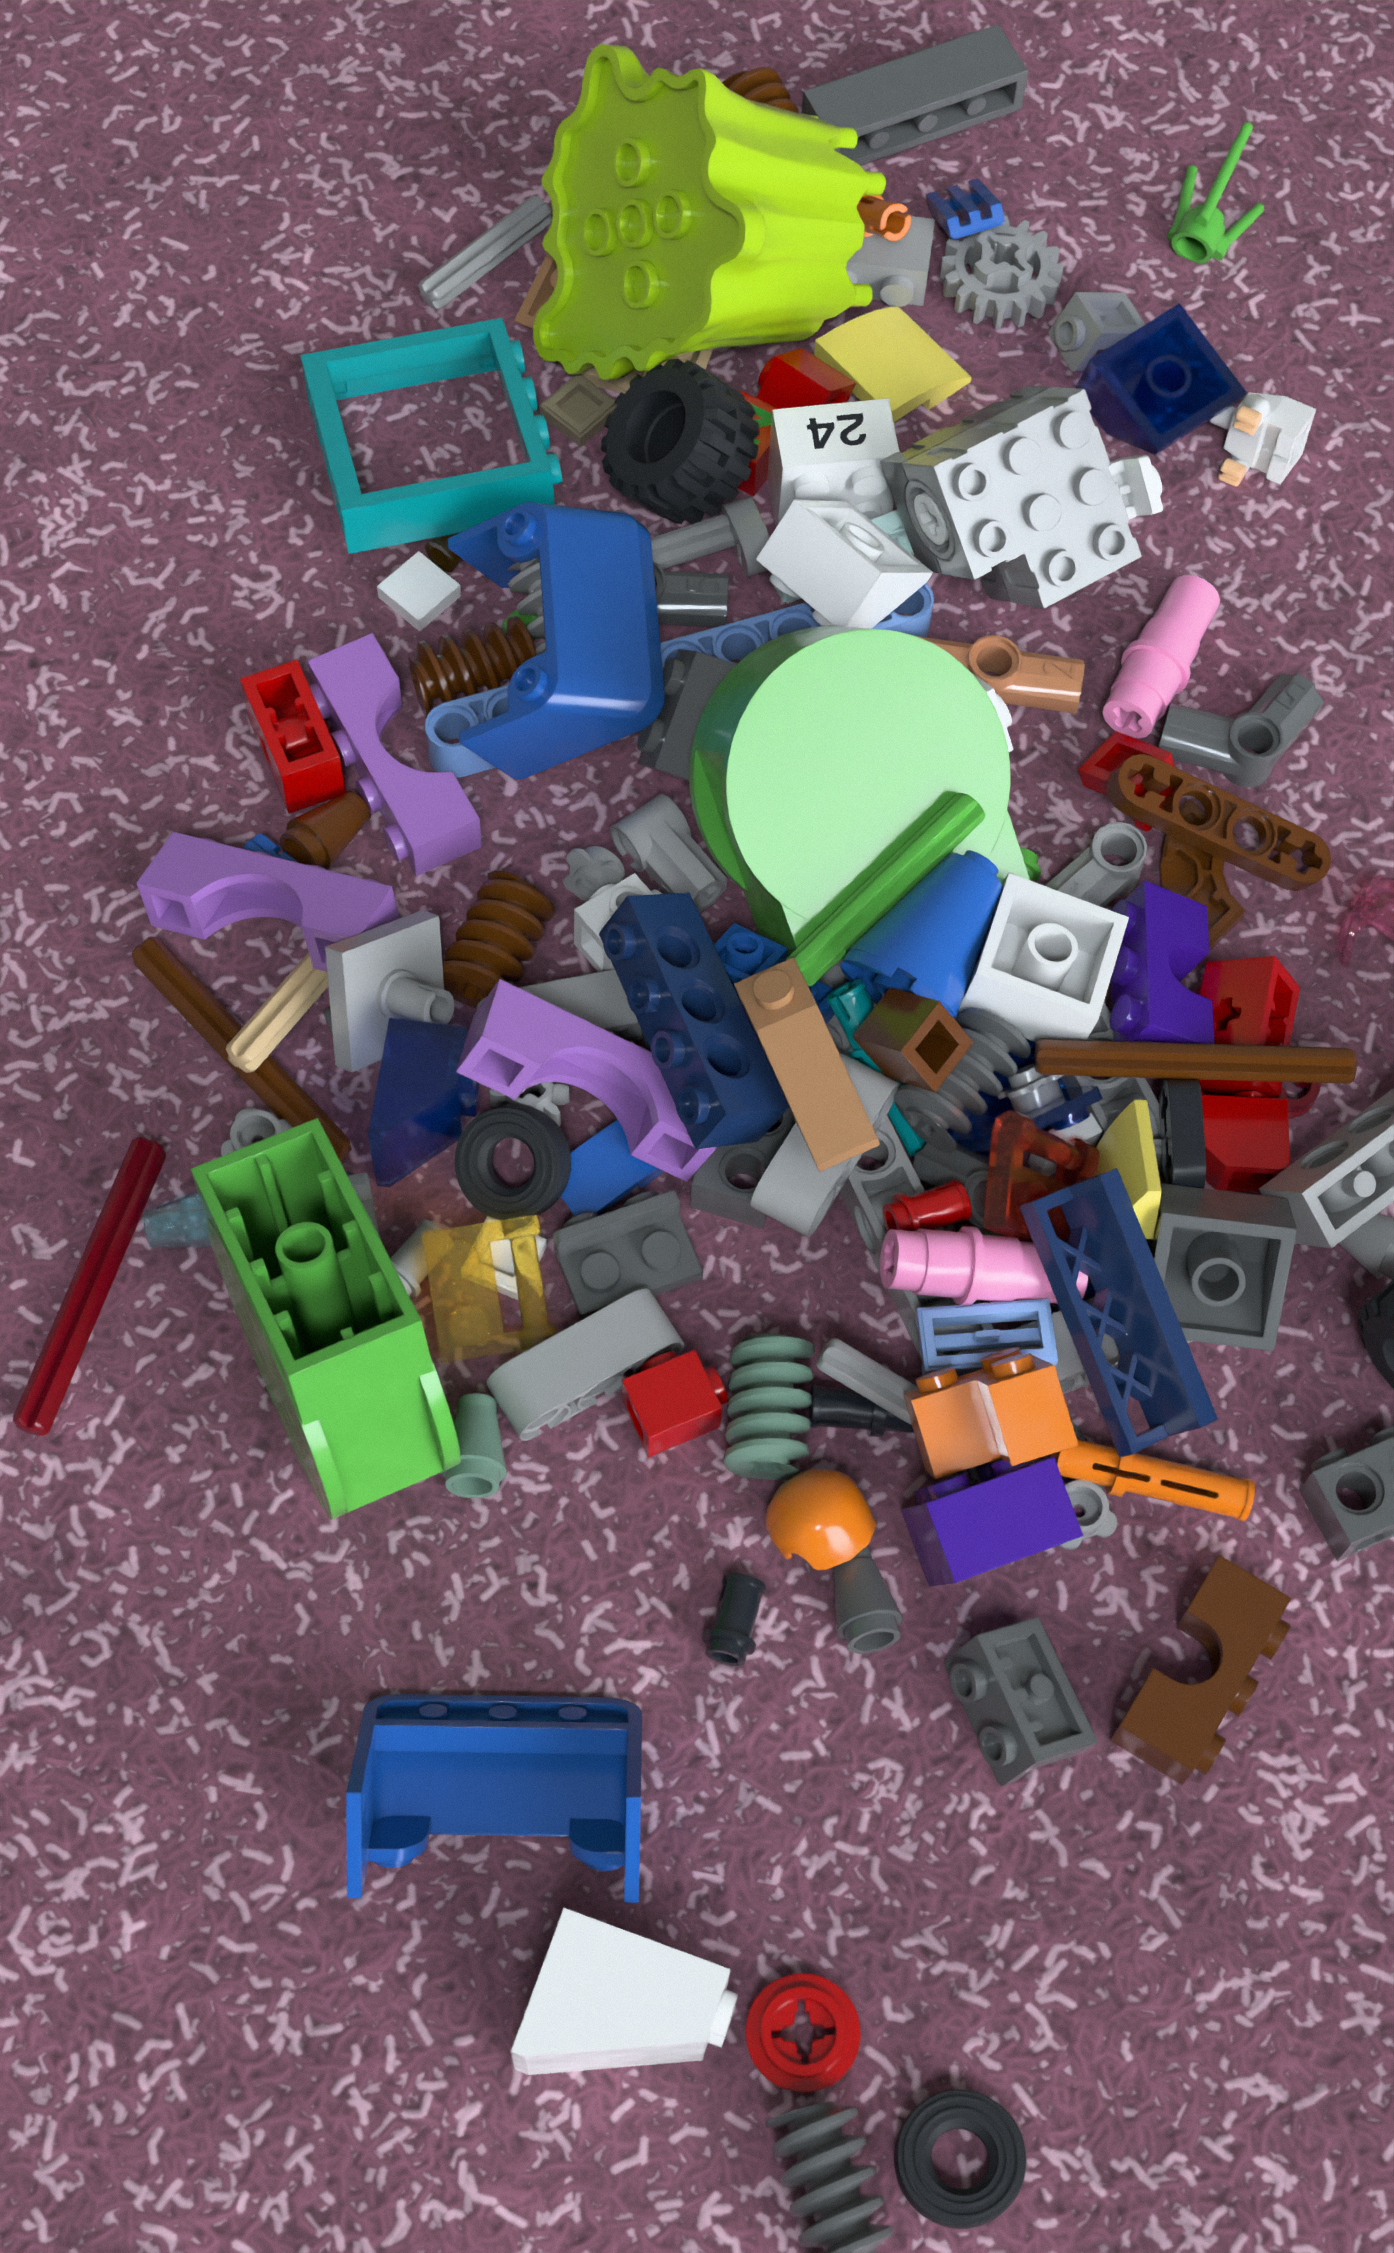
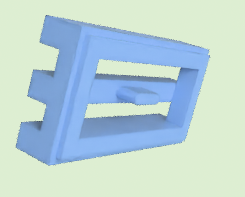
[915,1298,1058,1376]

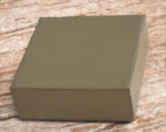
[539,374,617,448]

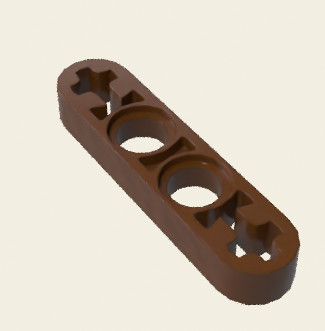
[1107,754,1331,891]

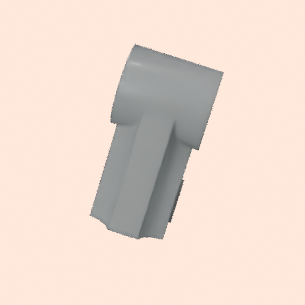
[610,794,728,913]
[1045,822,1147,908]

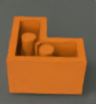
[903,1347,1078,1479]

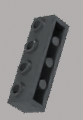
[801,24,1028,166]

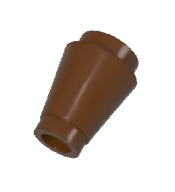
[280,791,371,870]

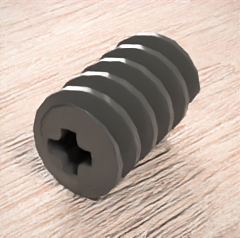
[894,1008,1031,1153]
[765,2102,894,2253]

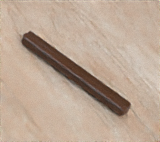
[132,936,352,1161]
[1034,1039,1357,1084]

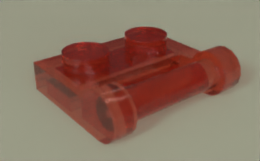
[983,1110,1100,1243]

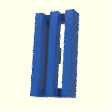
[926,178,1005,240]

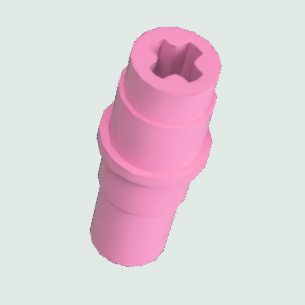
[1103,575,1220,739]
[880,1226,1088,1306]

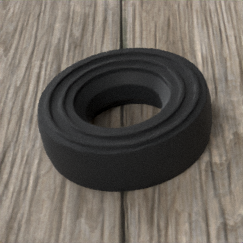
[455,1104,571,1221]
[894,2089,1027,2229]

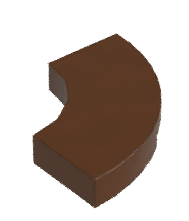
[1159,799,1246,952]

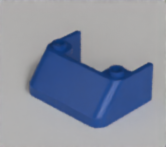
[448,502,665,780]
[346,1694,642,1903]

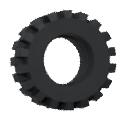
[601,359,760,524]

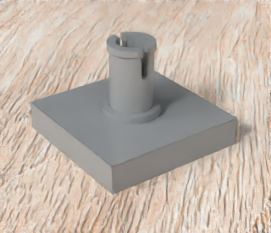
[325,910,455,1072]

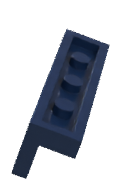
[1020,1168,1218,1458]

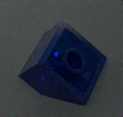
[1075,303,1247,455]
[368,1018,482,1188]

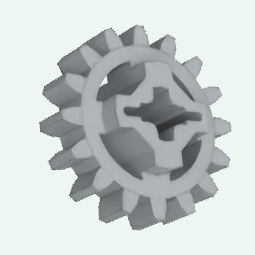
[940,215,1063,329]

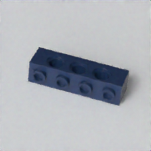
[599,892,789,1150]

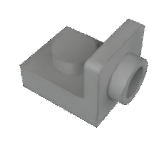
[1049,292,1151,372]

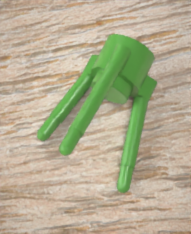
[1167,122,1264,264]

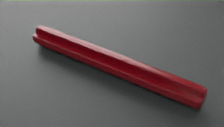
[13,1137,166,1436]

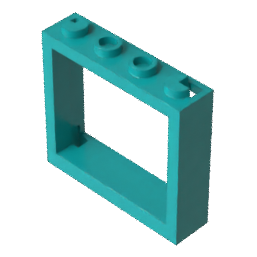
[300,318,563,554]

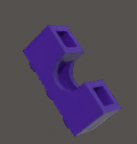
[1110,880,1215,1044]

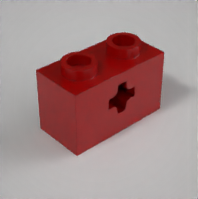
[240,659,345,814]
[1195,956,1300,1098]

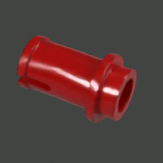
[883,1179,972,1231]

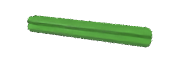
[786,793,985,987]

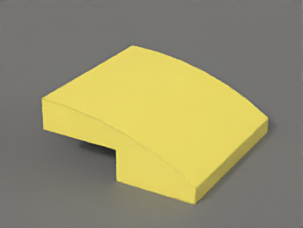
[814,306,972,422]
[1084,1100,1162,1239]

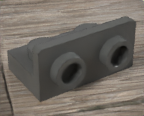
[553,1190,703,1320]
[944,1617,1098,1786]

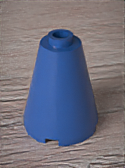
[840,850,1003,1020]

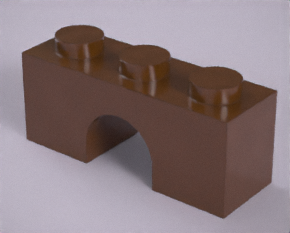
[1110,1555,1292,1785]

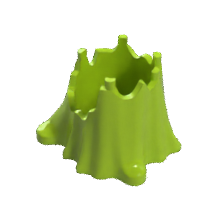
[533,44,886,380]

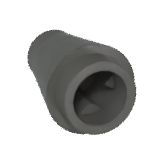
[832,1547,903,1654]

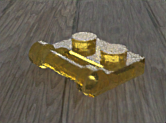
[422,1215,557,1363]

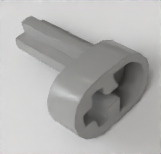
[651,496,770,577]

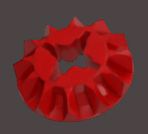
[745,1973,861,2095]

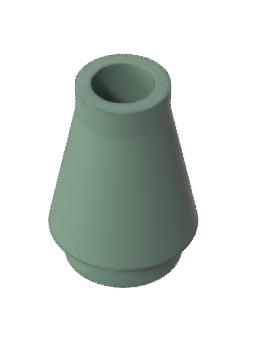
[440,1393,507,1498]

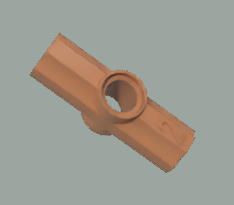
[916,635,1085,714]

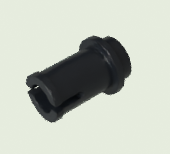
[702,1573,766,1666]

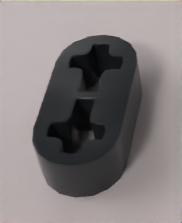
[1159,1078,1206,1189]

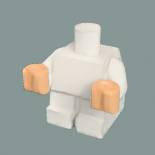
[1210,392,1316,486]

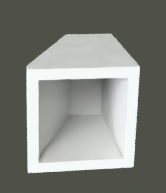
[511,1908,738,2075]

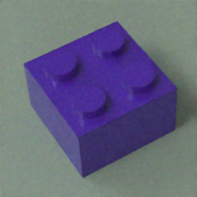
[901,1457,1083,1587]

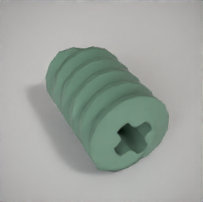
[723,1333,815,1480]

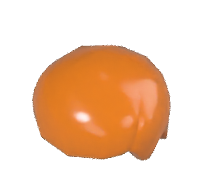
[765,1469,876,1570]

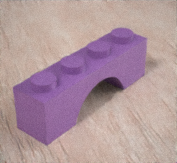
[307,633,482,876]
[136,832,400,972]
[456,979,717,1182]

